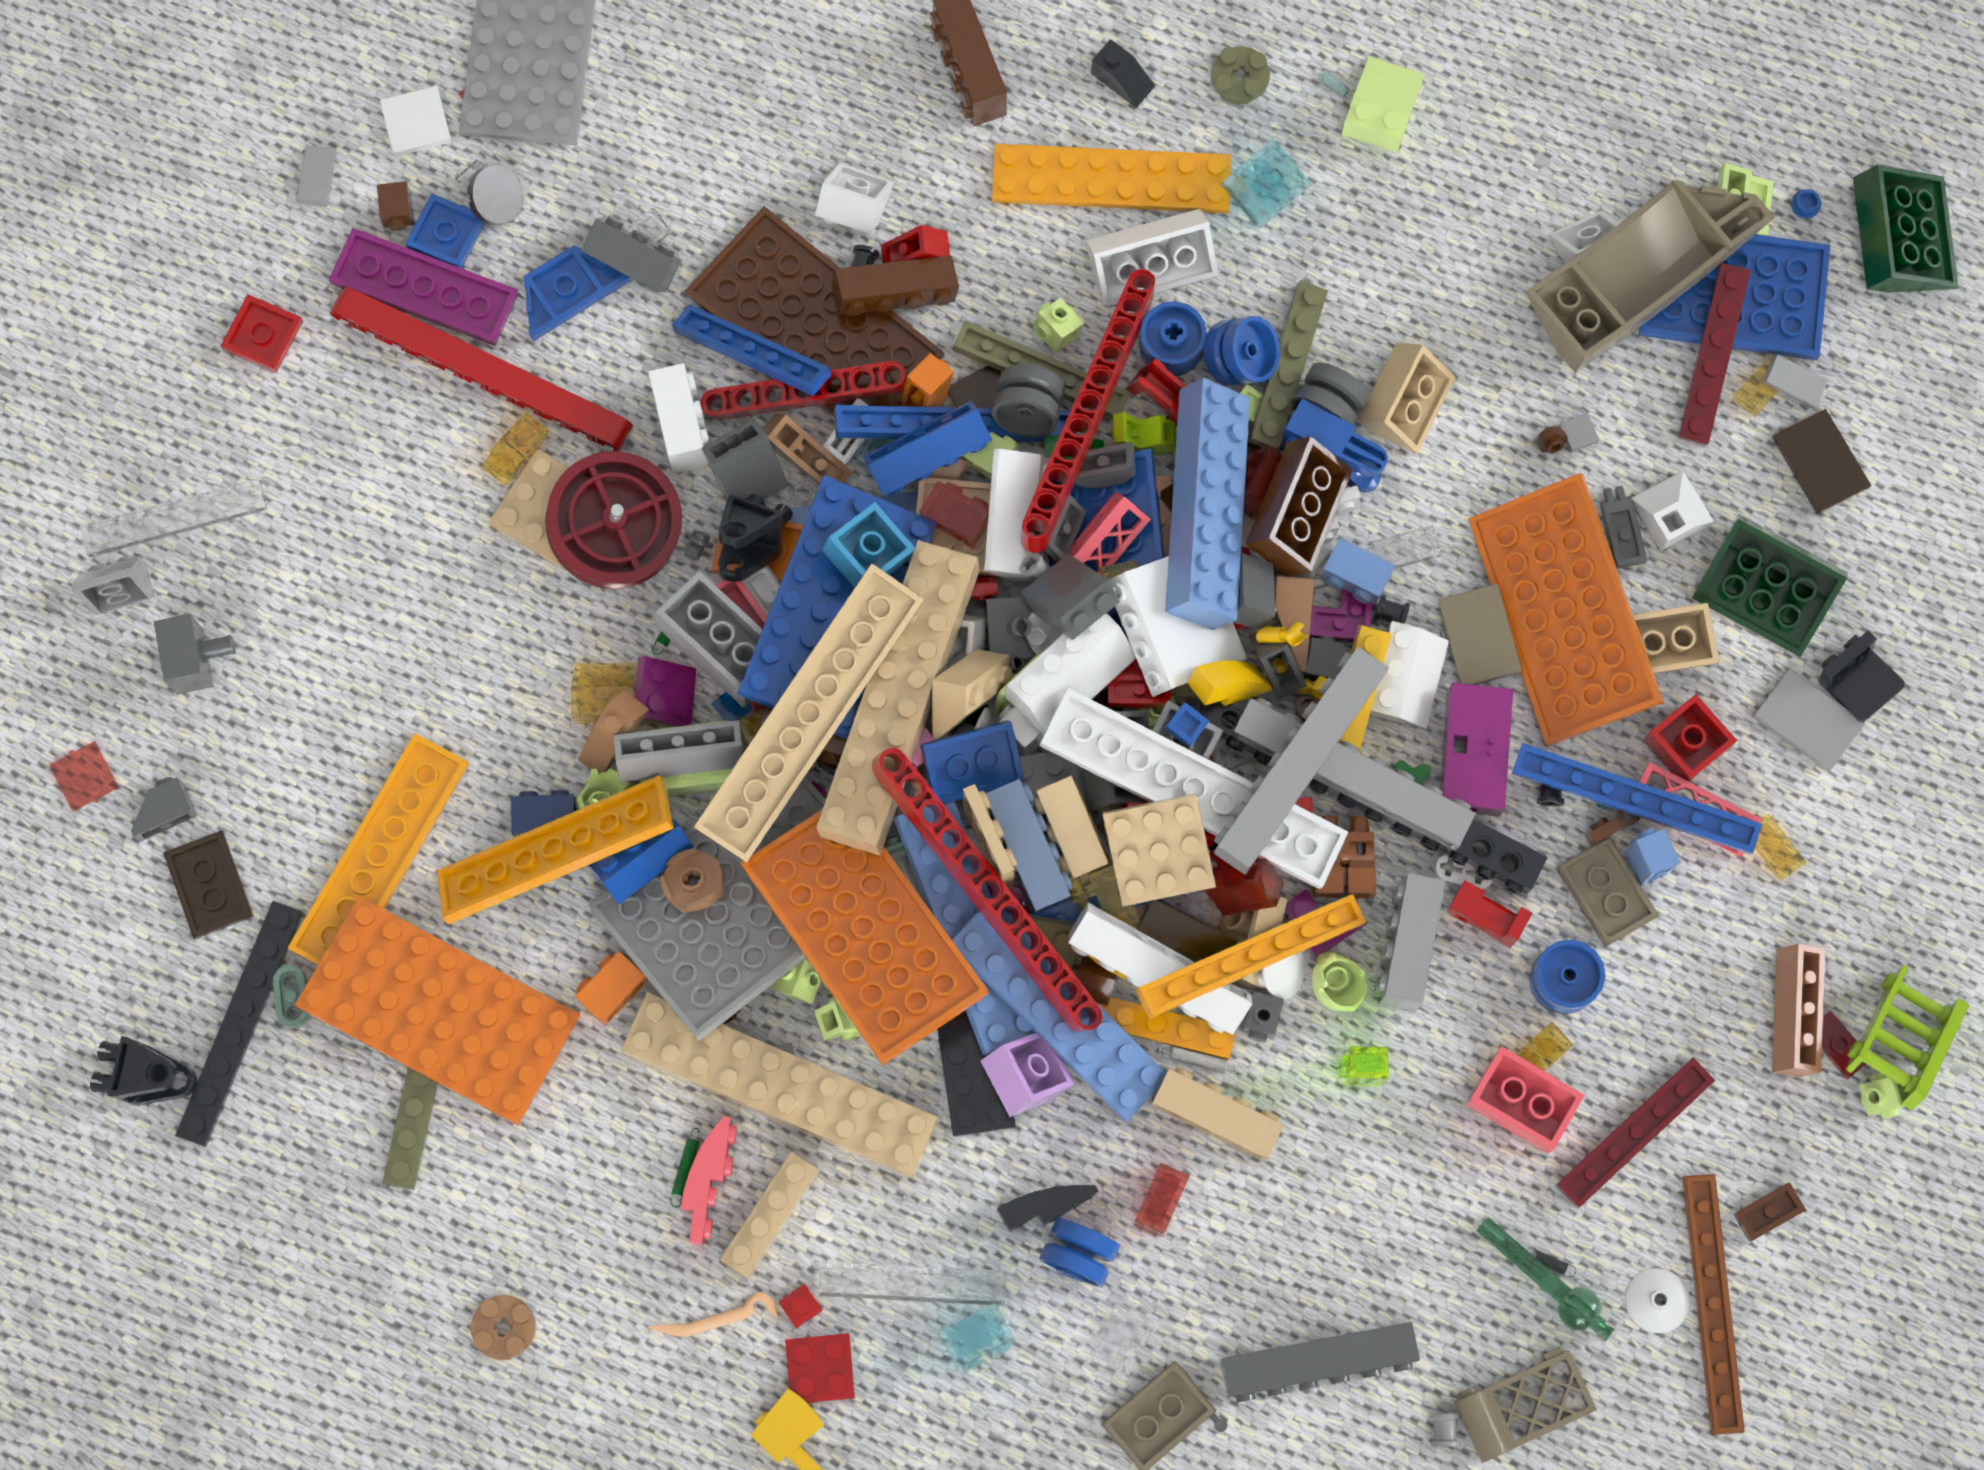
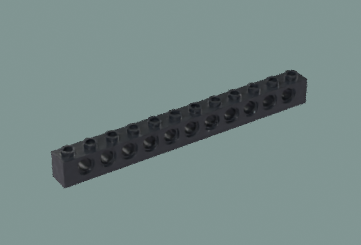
[1199,700,1548,895]

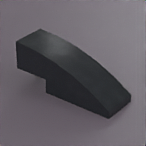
[997,1185,1099,1232]

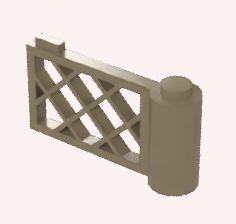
[1454,1347,1597,1463]

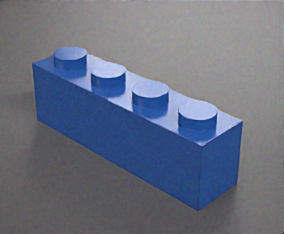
[863,401,992,496]

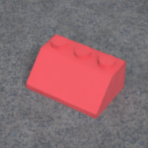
[1465,1046,1585,1154]

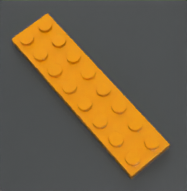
[992,143,1231,213]
[288,733,470,965]
[437,775,674,924]

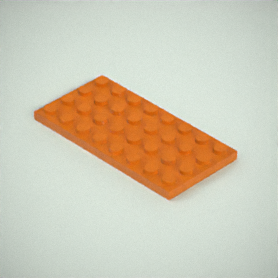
[1468,473,1664,746]
[740,809,989,1066]
[295,896,580,1126]

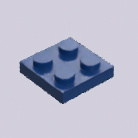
[405,193,485,268]

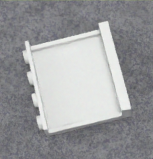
[1108,556,1248,697]

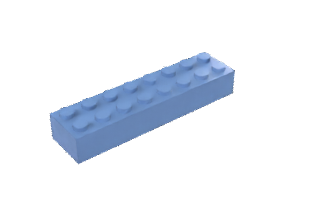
[1165,377,1250,630]

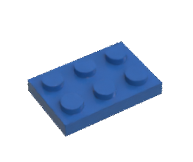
[920,720,1025,804]

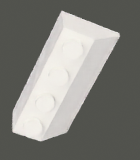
[1086,209,1219,307]
[984,449,1053,582]
[1005,613,1136,735]

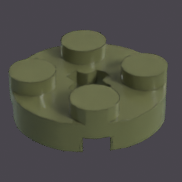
[1211,46,1270,105]

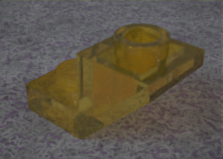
[482,413,550,485]
[1516,1022,1574,1071]

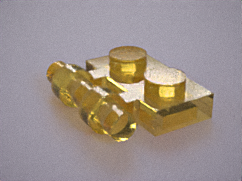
[1070,863,1140,926]

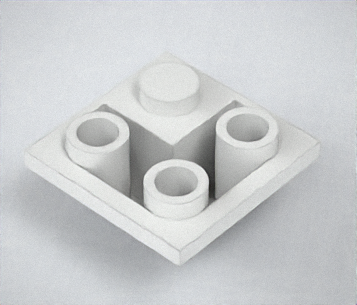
[1632,471,1714,551]

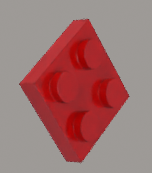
[220,294,303,373]
[785,1333,855,1403]

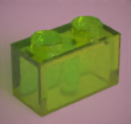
[1338,1046,1389,1087]

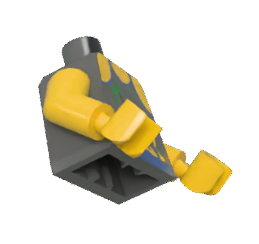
[1249,622,1327,700]

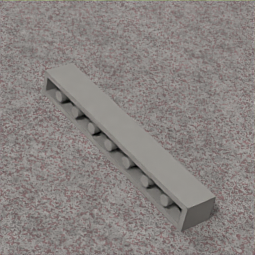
[1214,647,1389,875]
[1232,698,1476,851]

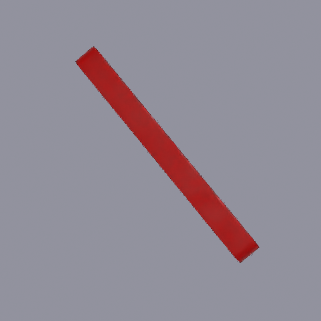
[1021,269,1155,553]
[329,286,633,451]
[872,748,1103,1032]

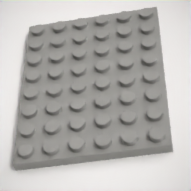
[588,776,826,1042]

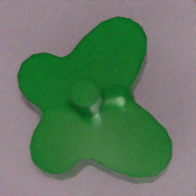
[1394,760,1431,787]

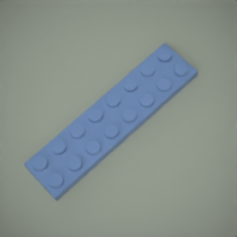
[893,801,1036,1055]
[951,908,1167,1122]

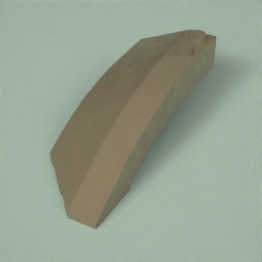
[1526,180,1775,373]

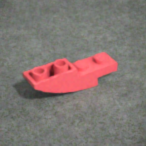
[681,1116,737,1246]

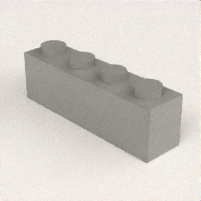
[613,720,743,782]

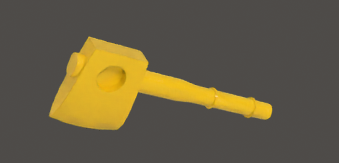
[751,1388,824,1470]

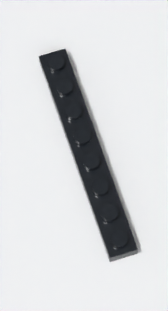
[175,901,303,1148]

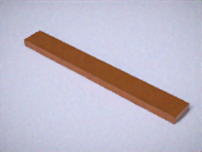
[1682,1174,1745,1435]

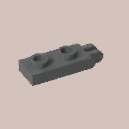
[1600,486,1647,569]

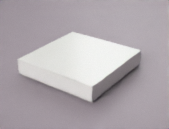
[380,86,452,157]

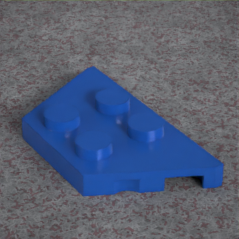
[523,245,631,342]

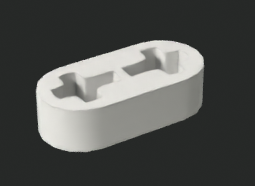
[1434,854,1493,890]

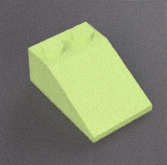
[1341,56,1424,153]

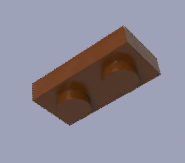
[1733,1182,1806,1242]

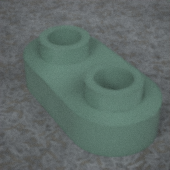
[273,965,310,1029]

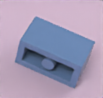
[1321,538,1395,605]
[1625,828,1680,885]

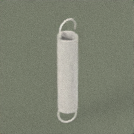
[1159,1045,1239,1073]

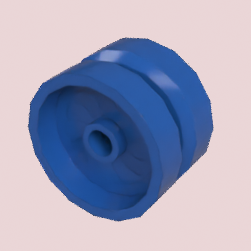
[1139,301,1207,376]
[1203,316,1280,386]
[1529,939,1606,1015]
[1039,1217,1121,1288]

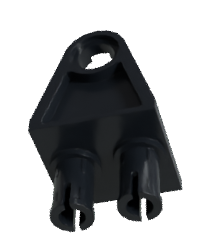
[719,494,793,582]
[90,1036,197,1106]

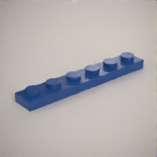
[672,304,831,396]

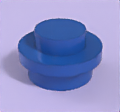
[1791,189,1822,219]

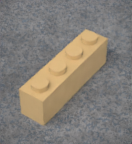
[1151,1068,1284,1162]
[720,1152,819,1280]

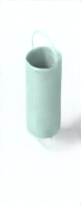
[1315,69,1353,99]

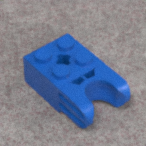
[1279,399,1388,493]

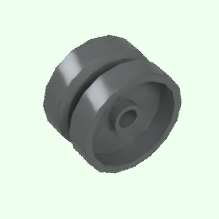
[1291,362,1370,425]
[991,364,1065,437]

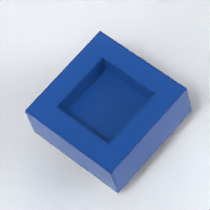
[1164,702,1210,748]

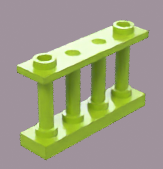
[1846,964,1970,1111]

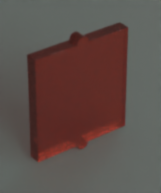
[49,741,119,812]

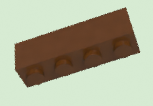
[831,256,959,316]

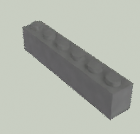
[1220,1322,1420,1403]

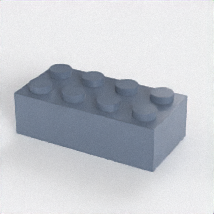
[985,779,1073,915]

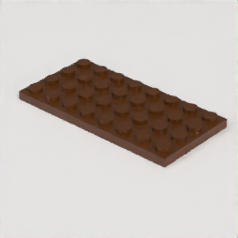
[685,206,945,443]

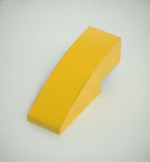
[1187,660,1273,706]

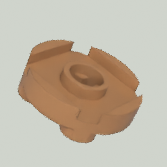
[660,849,725,913]
[471,1295,536,1360]

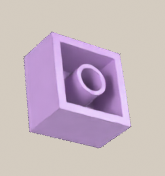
[981,1033,1075,1117]

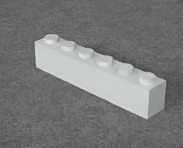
[1068,902,1252,1035]

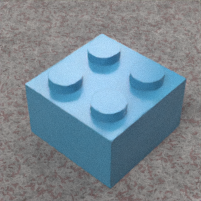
[822,502,915,588]

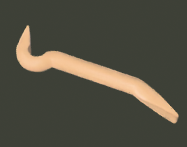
[648,1292,779,1337]

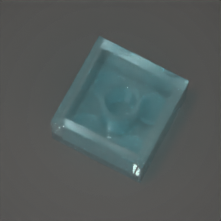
[1221,138,1312,229]
[938,1302,1014,1373]

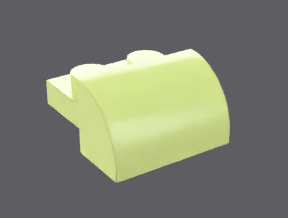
[1717,163,1774,236]

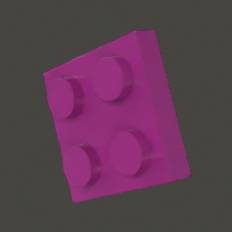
[634,656,697,727]

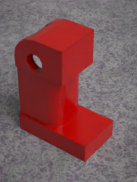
[1125,358,1186,427]
[1447,880,1532,948]

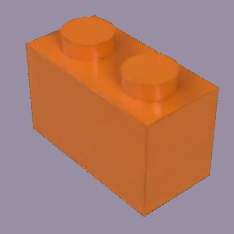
[900,353,953,407]
[575,951,648,1026]

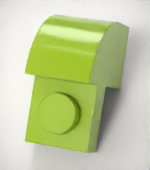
[1111,412,1176,455]

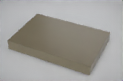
[1438,583,1522,685]
[1556,836,1659,948]
[1101,1361,1217,1470]

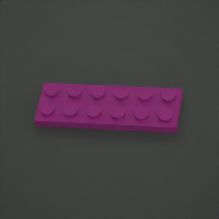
[329,228,519,346]

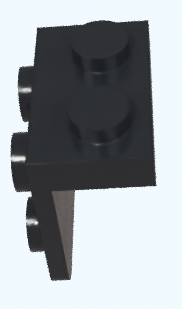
[1818,630,1905,722]

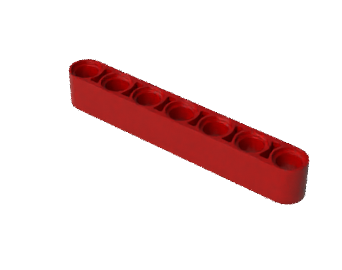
[700,361,909,420]

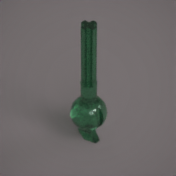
[1476,1217,1616,1341]

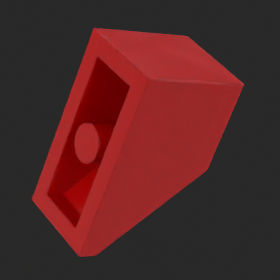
[881,225,950,263]

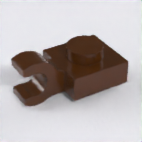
[1585,810,1640,846]

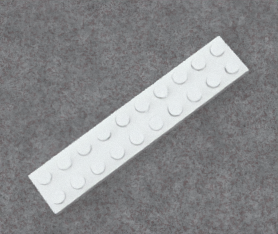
[1039,688,1348,889]

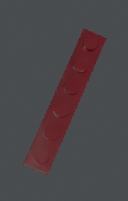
[1678,263,1751,445]
[1556,1057,1716,1209]

